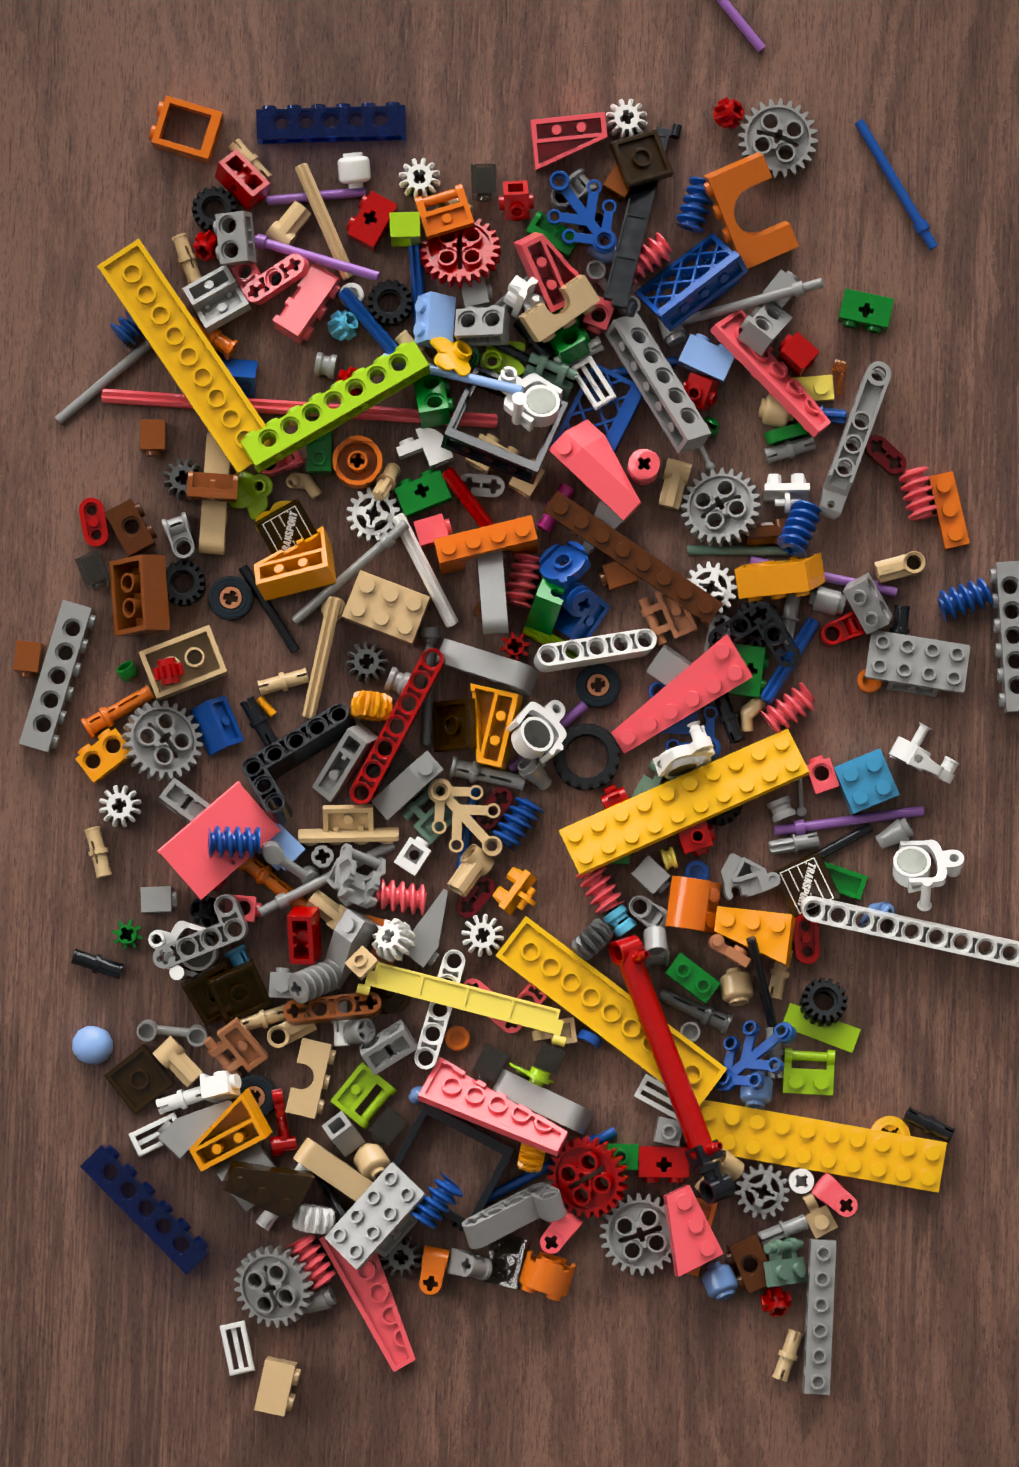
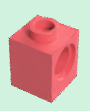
[582,296,615,336]
[413,513,453,548]
[806,755,840,795]
[225,894,262,923]

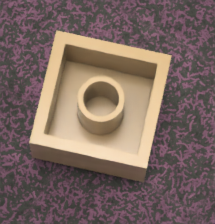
[254,1356,301,1417]

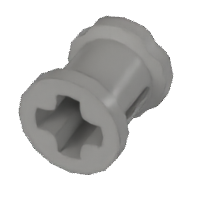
[311,845,335,869]

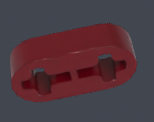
[865,435,906,476]
[476,787,513,830]
[456,876,495,918]

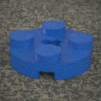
[539,541,591,589]

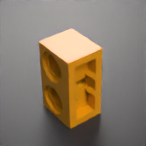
[75,728,130,784]

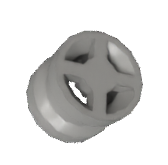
[314,352,338,379]
[384,667,411,696]
[766,795,797,823]
[343,1018,375,1045]

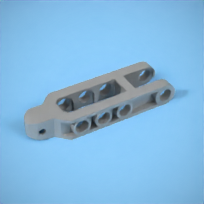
[819,361,891,520]

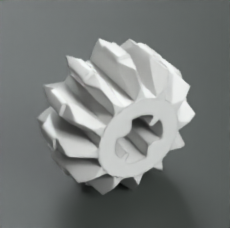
[606,99,647,139]
[399,158,441,198]
[99,785,142,827]
[461,914,504,957]
[371,918,415,962]
[292,1203,335,1234]

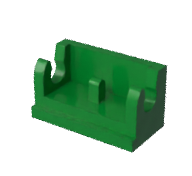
[526,211,579,260]
[525,578,564,636]

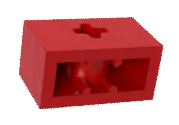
[215,149,270,211]
[346,190,398,252]
[777,331,820,377]
[287,906,322,965]
[638,1146,689,1183]

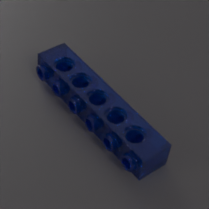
[256,102,407,144]
[80,1144,210,1275]

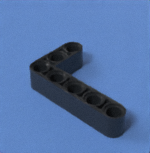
[242,704,356,824]

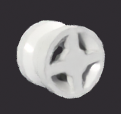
[788,1168,814,1194]

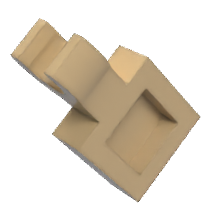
[531,1017,577,1046]
[801,1192,838,1239]

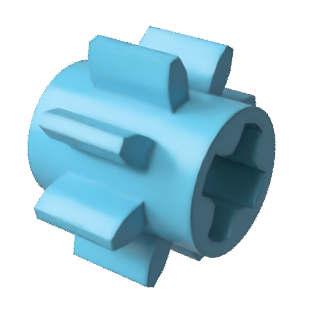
[328,310,359,341]

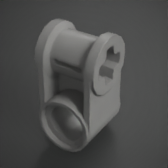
[550,168,597,212]
[161,512,197,561]
[627,896,667,929]
[643,926,670,968]
[446,1247,492,1280]

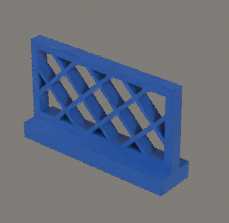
[634,232,749,332]
[549,364,644,454]

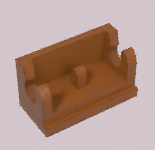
[186,471,238,503]

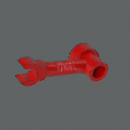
[269,1089,298,1157]

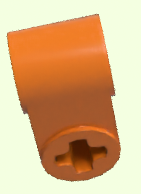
[419,1245,450,1295]

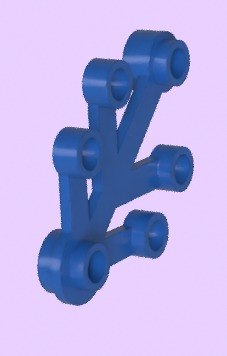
[547,171,617,254]
[648,682,721,761]
[715,1020,797,1092]

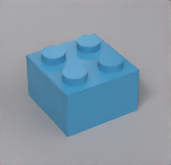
[834,748,900,815]

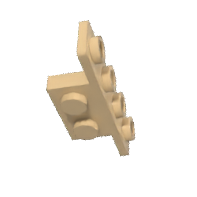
[298,804,399,846]

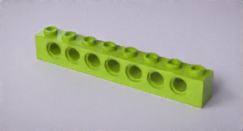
[241,341,430,473]

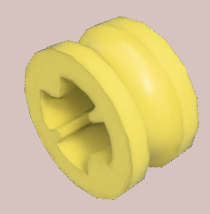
[660,847,678,871]

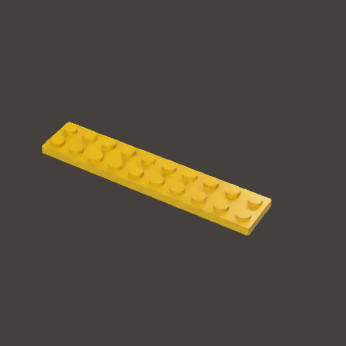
[97,239,276,474]
[559,728,809,877]
[495,916,727,1106]
[699,1099,947,1193]

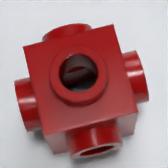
[499,180,534,221]
[683,372,720,413]
[677,821,716,857]

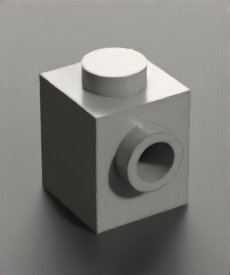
[461,276,493,308]
[269,967,293,999]
[322,1111,365,1157]

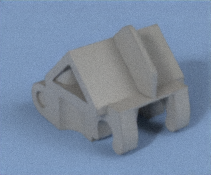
[326,843,386,909]
[721,853,781,901]

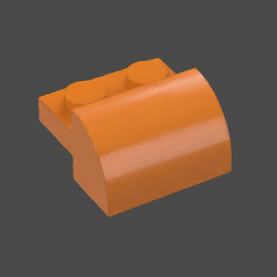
[665,876,722,934]

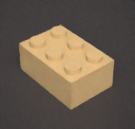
[342,570,431,646]
[139,625,229,701]

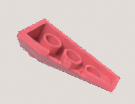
[548,419,641,521]

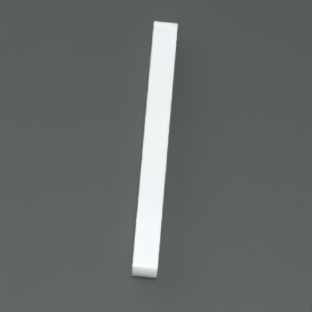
[800,896,1019,967]

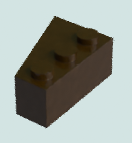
[221,1161,315,1222]

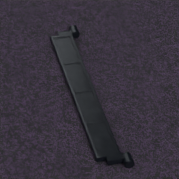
[603,124,682,317]

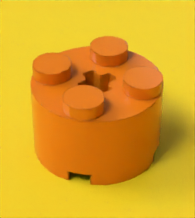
[332,435,383,489]
[519,1250,576,1301]

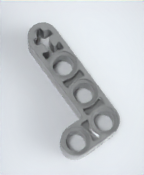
[477,551,509,635]
[436,639,539,696]
[153,894,249,969]
[492,1068,595,1135]
[462,1182,567,1249]

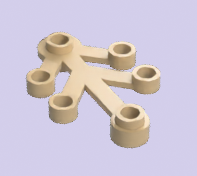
[428,779,502,857]

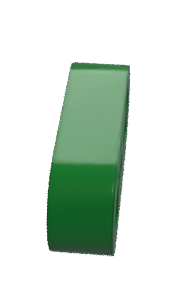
[764,423,810,446]

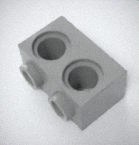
[213,211,257,266]
[738,302,793,356]
[454,305,511,346]
[843,573,893,634]
[158,778,210,824]
[359,1019,417,1075]

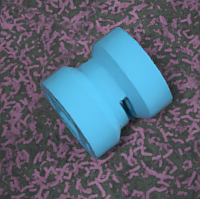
[602,904,637,939]

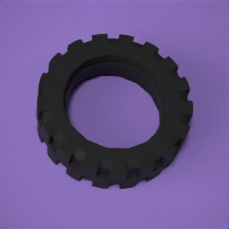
[553,723,620,791]

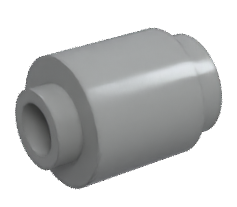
[808,586,846,616]

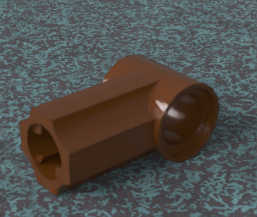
[746,518,788,546]

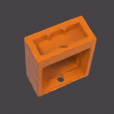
[149,95,224,164]

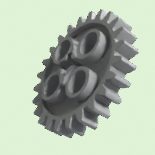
[737,98,818,180]
[680,467,762,547]
[121,700,203,782]
[599,1193,672,1276]
[234,1245,314,1328]

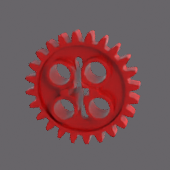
[420,219,501,289]
[547,1135,629,1219]

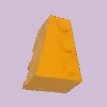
[254,526,337,601]
[734,553,826,602]
[470,683,523,771]
[714,906,795,968]
[189,1087,272,1172]

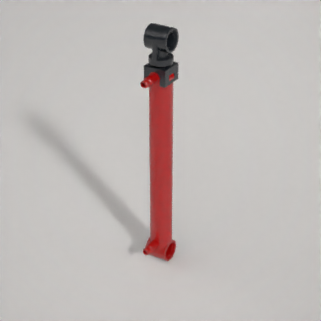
[609,935,735,1204]

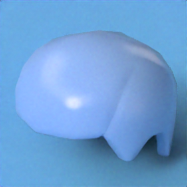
[72,1026,113,1065]

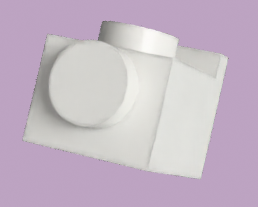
[394,836,432,877]
[199,1071,241,1103]

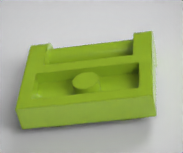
[782,1047,835,1095]
[330,1062,397,1130]

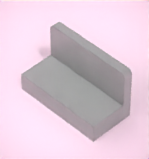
[647,644,692,685]

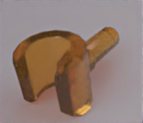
[832,359,847,395]

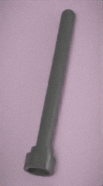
[420,627,440,748]

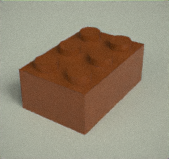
[109,554,170,637]

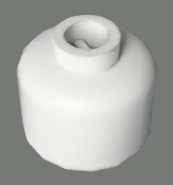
[337,152,371,189]

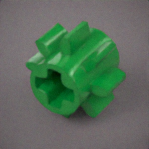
[112,919,144,950]

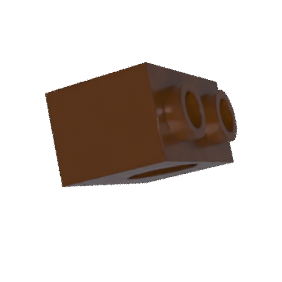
[104,499,157,557]
[725,1234,768,1294]

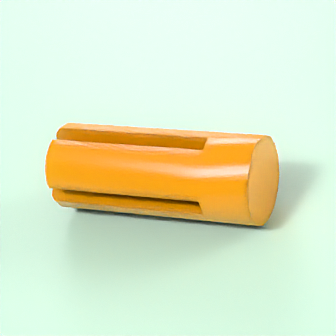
[256,696,277,718]

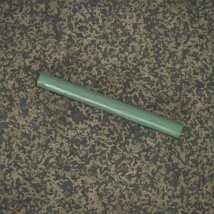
[687,545,787,556]

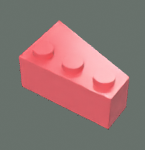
[530,112,607,171]
[514,232,579,313]
[272,263,341,345]
[663,1184,724,1277]

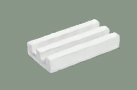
[570,355,617,411]
[634,1074,677,1120]
[128,1112,177,1157]
[220,1320,255,1376]

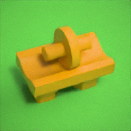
[492,867,537,915]

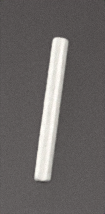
[392,513,458,628]

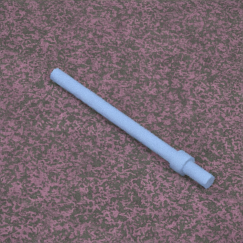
[383,353,524,394]

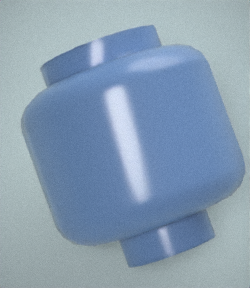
[740,1070,773,1109]
[701,1261,739,1301]

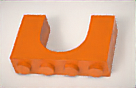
[703,152,799,269]
[434,515,538,575]

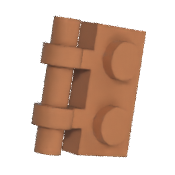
[639,591,697,646]
[708,934,751,969]
[203,1017,268,1076]

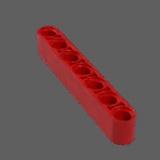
[350,648,446,804]

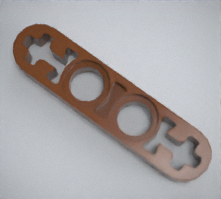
[283,992,382,1025]

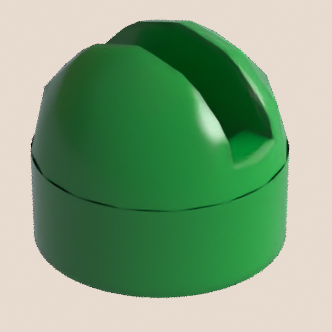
[703,417,719,438]
[116,660,138,682]

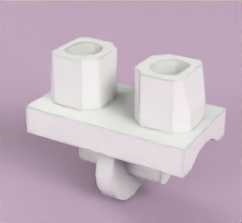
[503,275,545,319]
[763,473,810,513]

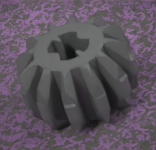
[163,458,200,501]
[345,641,388,684]
[571,919,614,960]
[380,1237,423,1279]

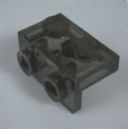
[483,1234,531,1290]

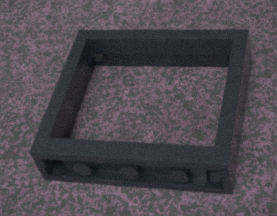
[441,365,568,485]
[393,1103,515,1232]

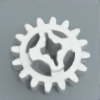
[347,487,400,542]
[687,561,737,614]

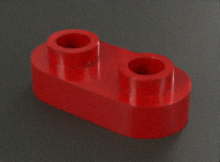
[79,497,109,548]
[793,914,820,964]

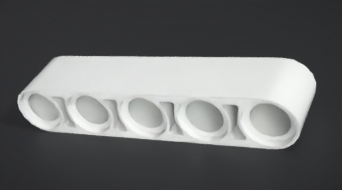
[534,629,657,672]
[414,950,466,1070]

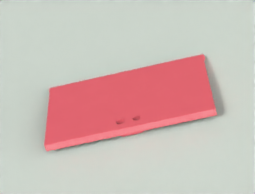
[157,781,281,900]

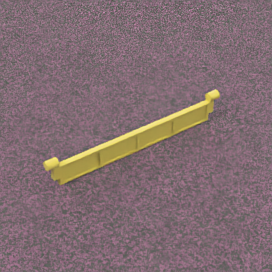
[356,962,566,1047]

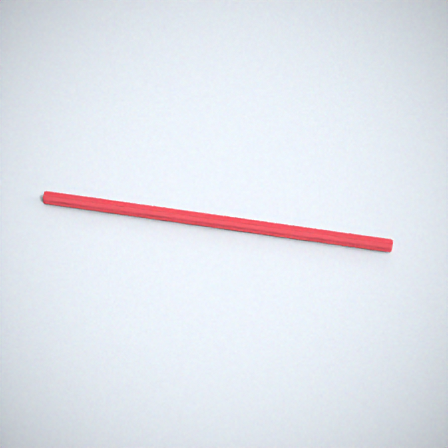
[101,389,498,428]

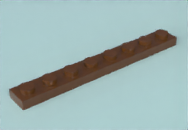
[543,491,723,625]

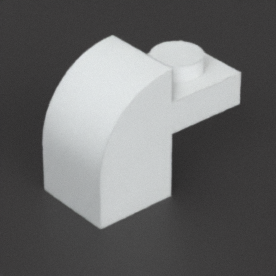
[396,428,454,469]

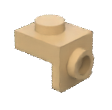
[345,945,379,981]

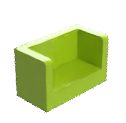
[389,212,421,247]

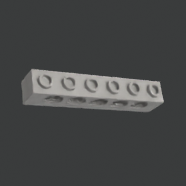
[605,313,711,454]
[990,561,1019,714]
[19,600,96,754]
[802,1238,837,1395]

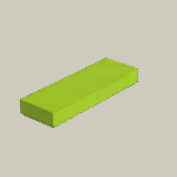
[783,1003,861,1053]

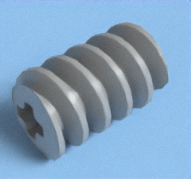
[288,959,342,1004]

